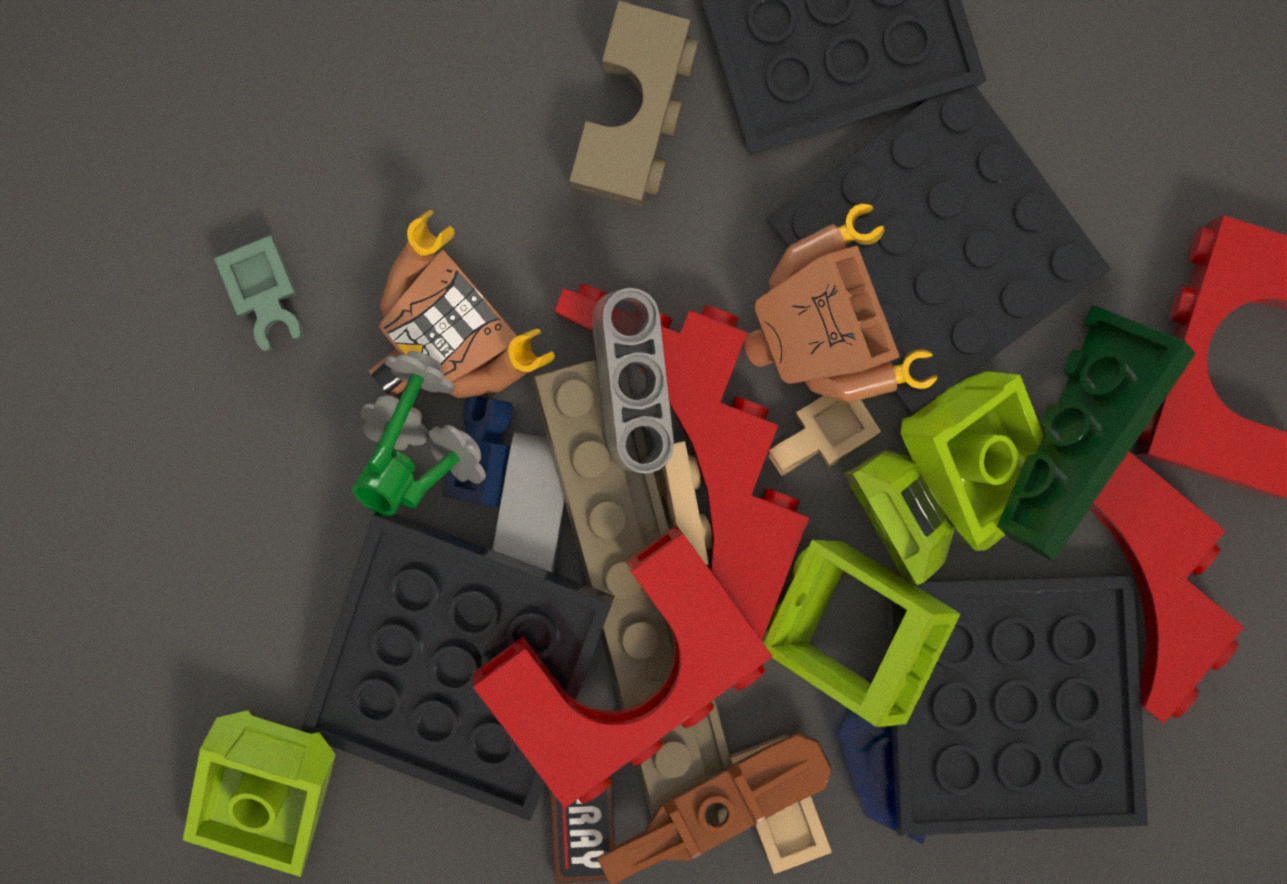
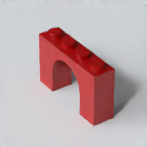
[1135,215,1287,499]
[472,525,773,808]

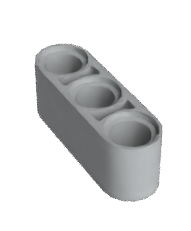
[592,288,674,474]
[492,431,565,573]

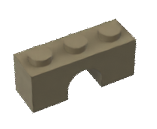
[569,1,699,208]

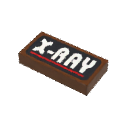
[550,775,616,883]

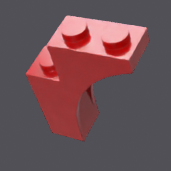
[1089,452,1244,724]

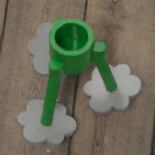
[351,351,486,516]

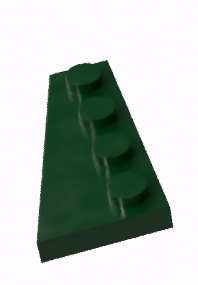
[997,305,1196,561]

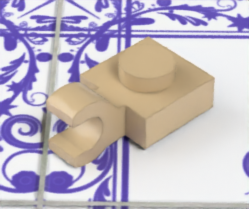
[768,396,881,477]

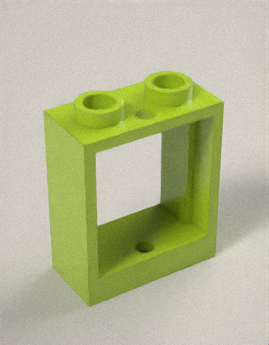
[763,540,961,727]

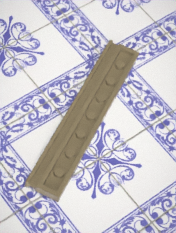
[531,359,732,825]

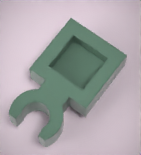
[214,235,304,352]

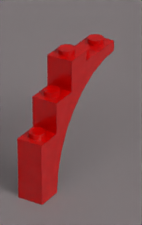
[555,283,809,641]

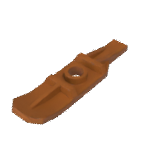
[596,733,832,884]

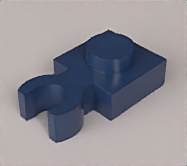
[443,396,512,507]

